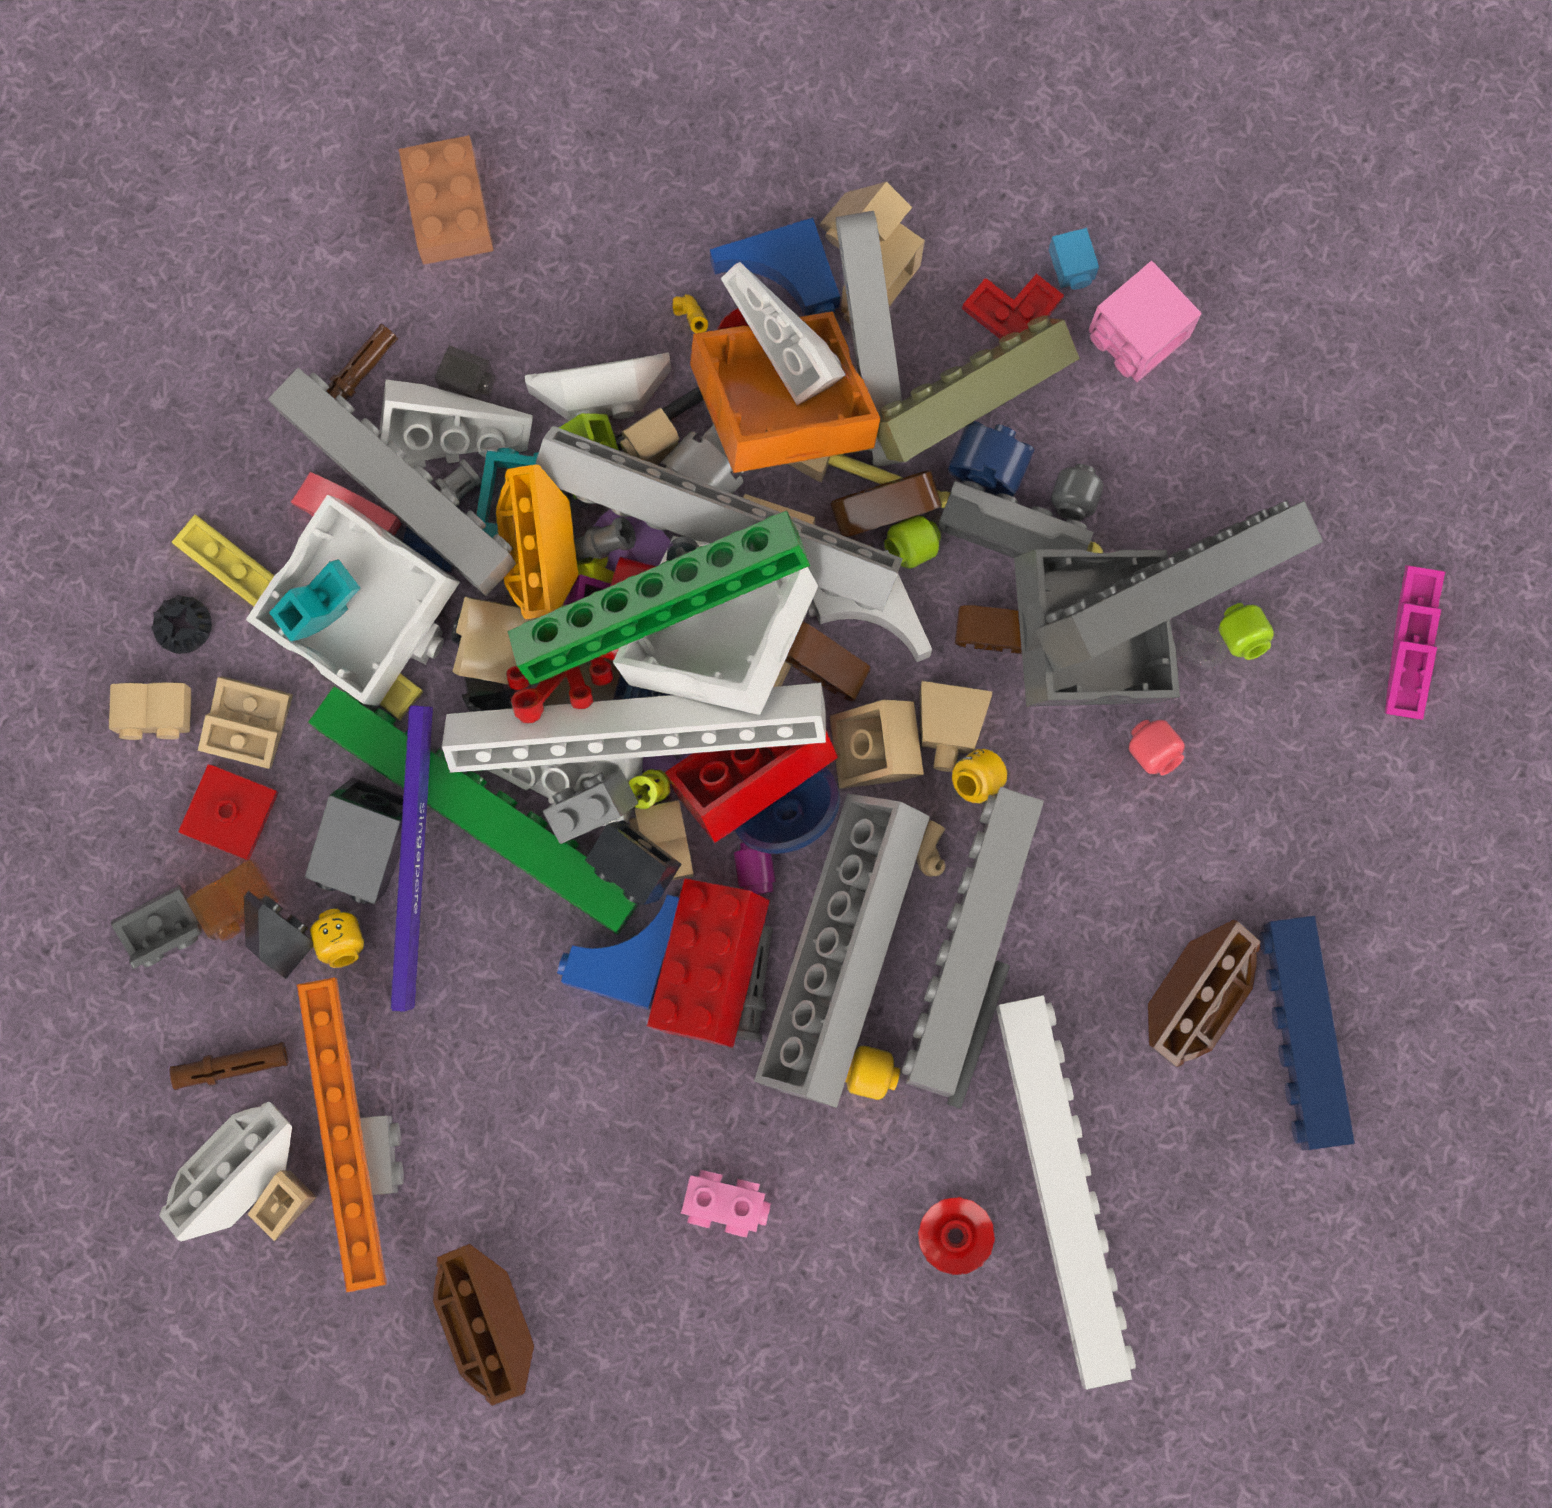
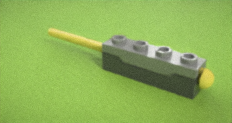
[828,454,1103,558]

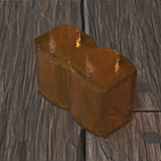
[186,860,279,942]

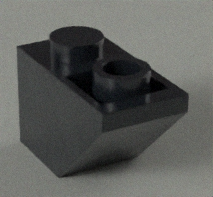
[244,891,314,979]

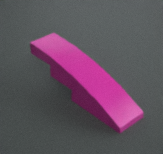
[1385,565,1445,720]

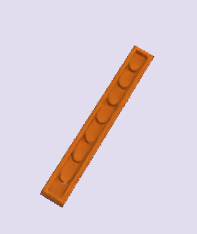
[297,977,387,1293]

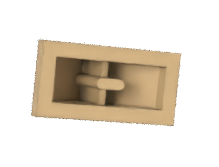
[247,1170,317,1241]

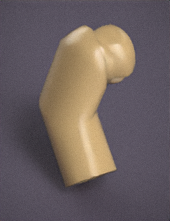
[916,820,945,877]

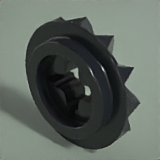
[151,595,212,654]

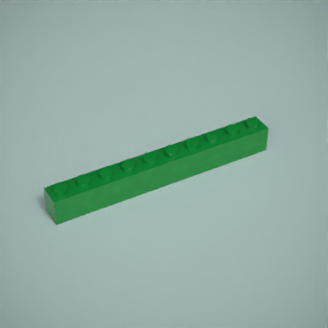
[308,686,639,935]

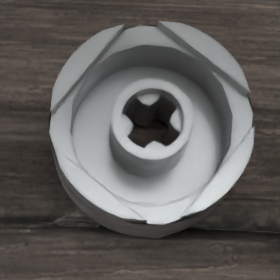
[659,431,743,494]

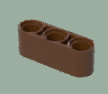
[830,470,942,537]
[955,605,1022,654]
[785,621,871,702]

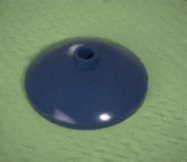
[734,767,840,854]

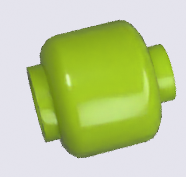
[884,515,941,569]
[1218,603,1274,660]

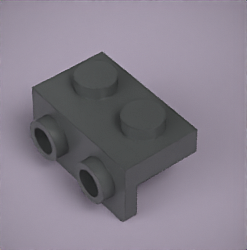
[111,885,202,969]

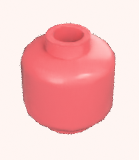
[1129,720,1185,775]

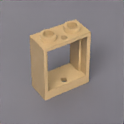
[841,223,925,325]

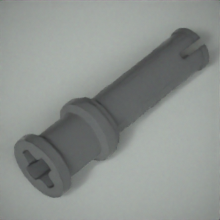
[574,517,636,562]
[736,926,774,1042]

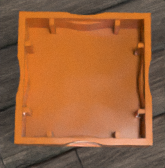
[690,312,880,473]

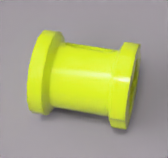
[628,769,670,809]

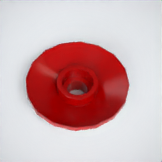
[918,1197,995,1275]

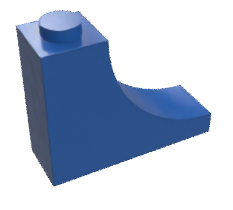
[710,217,840,316]
[557,894,679,1010]

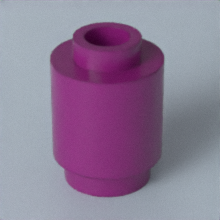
[733,843,776,894]

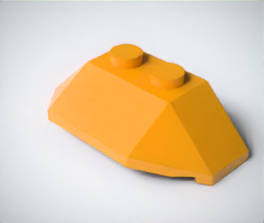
[496,464,578,619]

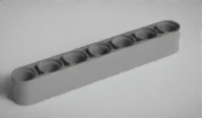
[836,211,910,467]

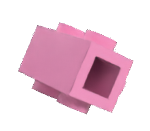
[681,1170,771,1237]

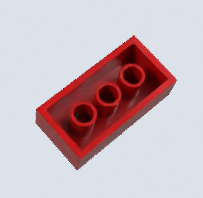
[665,731,838,843]
[647,878,770,1048]

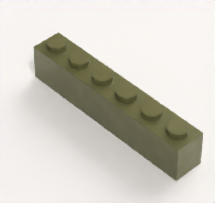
[877,315,1080,462]

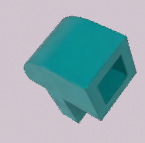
[269,559,361,642]

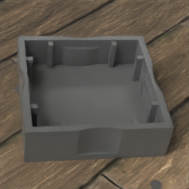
[1014,549,1180,707]

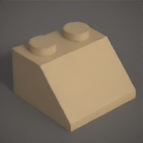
[830,700,924,789]

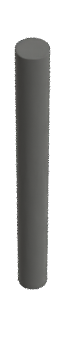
[947,961,1010,1109]

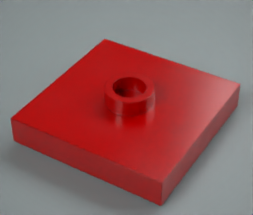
[178,764,279,861]

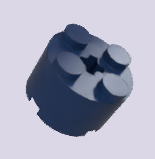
[948,421,1035,497]

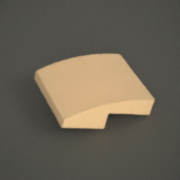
[453,597,534,684]
[198,676,293,769]

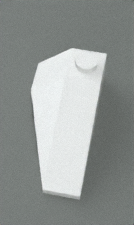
[488,757,643,826]

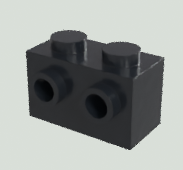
[585,820,682,905]

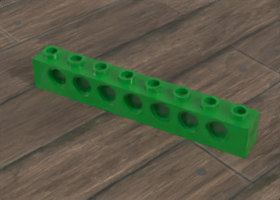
[508,510,810,685]

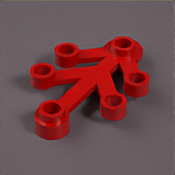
[506,657,613,723]

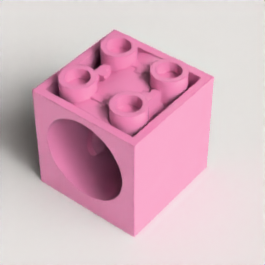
[1089,261,1202,382]

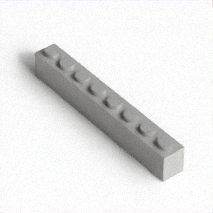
[268,367,516,596]

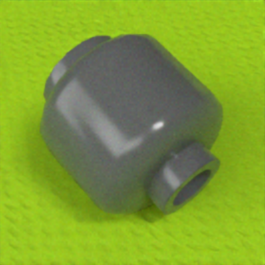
[1051,464,1104,521]

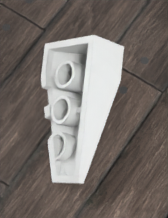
[721,262,845,406]
[379,380,533,468]

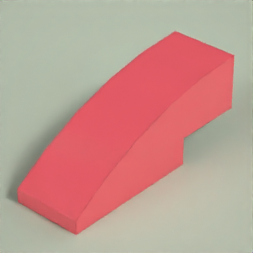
[291,472,401,536]

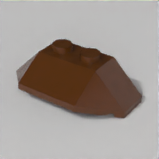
[1148,920,1261,1067]
[433,1244,534,1406]

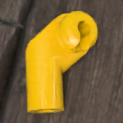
[672,294,708,333]

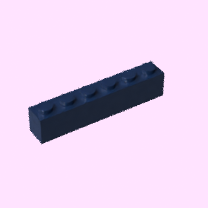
[1259,915,1355,1151]

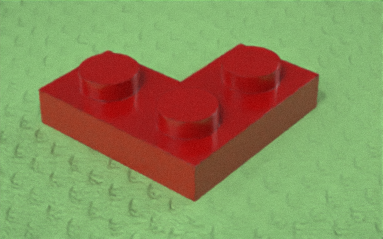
[962,273,1064,339]

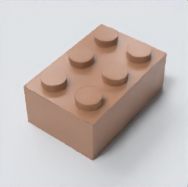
[399,135,494,265]

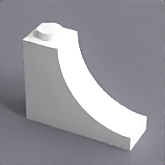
[807,550,932,662]

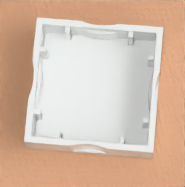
[246,495,460,706]
[613,536,818,715]

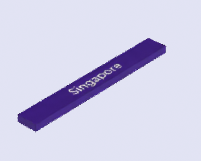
[391,705,433,1012]

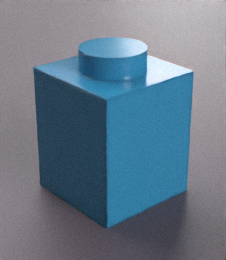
[1049,228,1099,290]

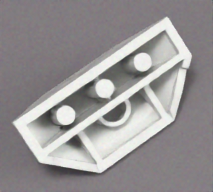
[524,352,671,421]
[159,1102,292,1241]

